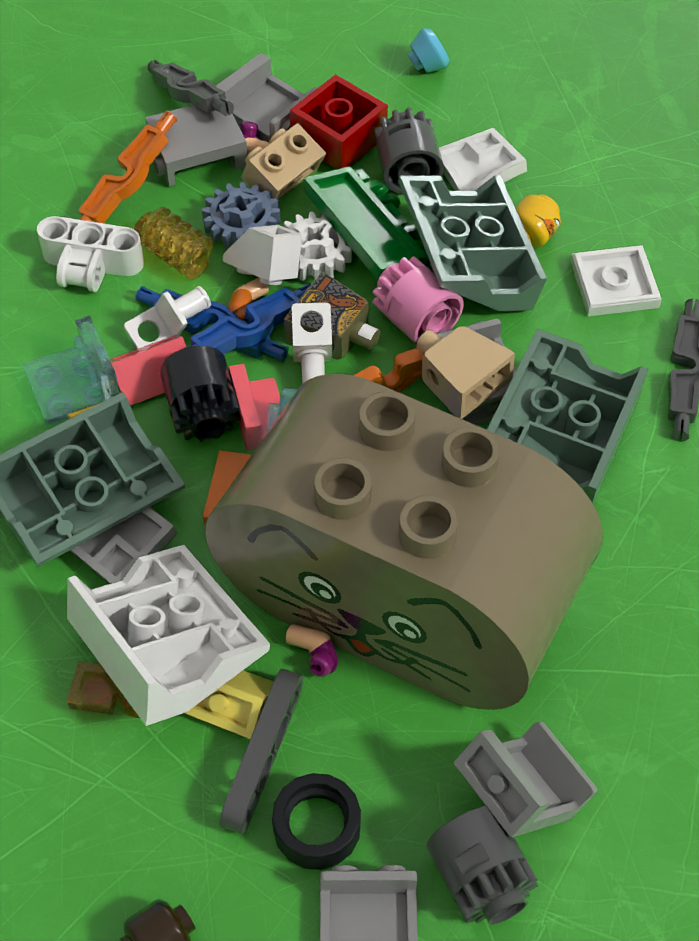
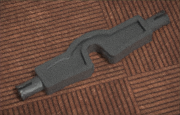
[148,60,234,116]
[668,298,699,442]

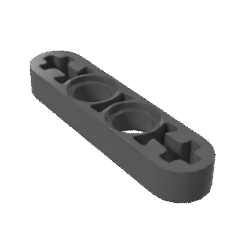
[220,669,304,834]

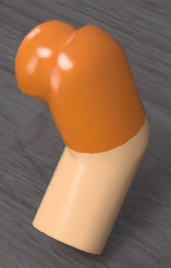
[228,277,269,321]

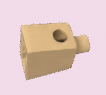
[416,326,515,419]

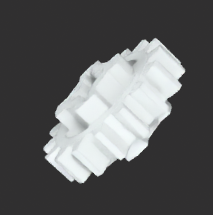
[284,212,354,281]

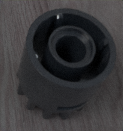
[160,346,240,442]

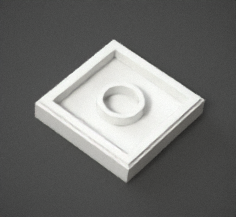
[570,245,662,317]

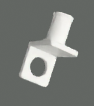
[123,286,211,349]
[292,303,332,384]

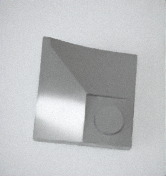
[70,507,178,584]

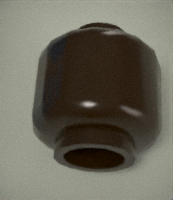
[119,899,196,941]

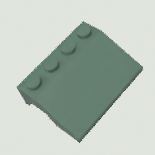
[398,176,547,311]
[487,329,648,504]
[0,392,185,567]

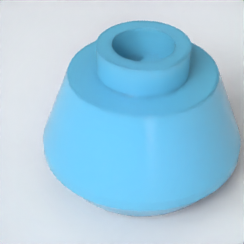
[408,28,450,73]

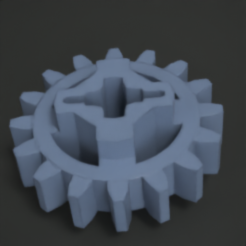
[202,182,281,249]

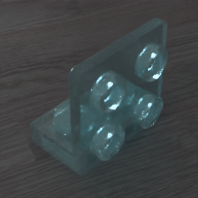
[23,316,119,424]

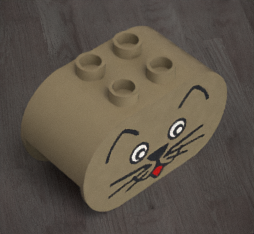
[205,374,603,710]

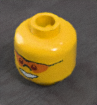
[515,194,561,248]

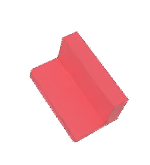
[104,335,187,406]
[229,364,284,451]

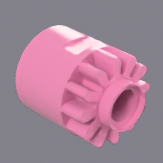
[372,256,464,345]

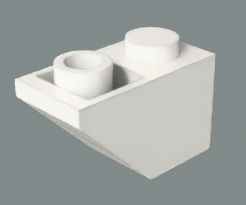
[223,225,302,285]

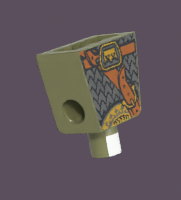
[284,272,381,360]

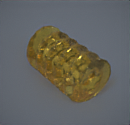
[134,207,213,280]

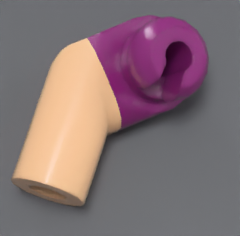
[240,121,269,154]
[286,624,339,677]

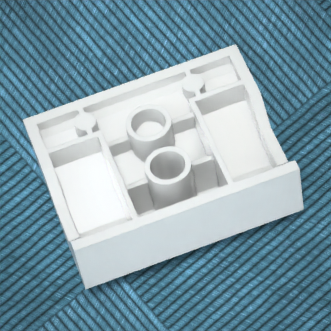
[67,545,270,726]

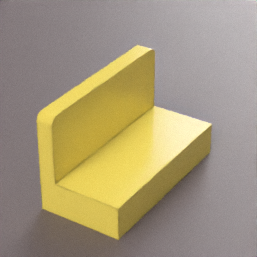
[185,670,274,739]

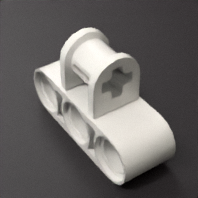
[37,216,144,293]

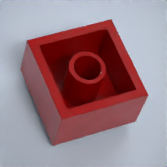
[290,74,388,169]

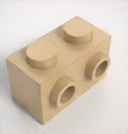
[241,123,326,200]

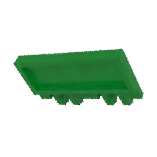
[301,166,431,280]

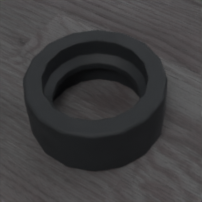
[272,773,361,870]

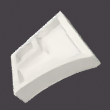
[439,128,527,191]

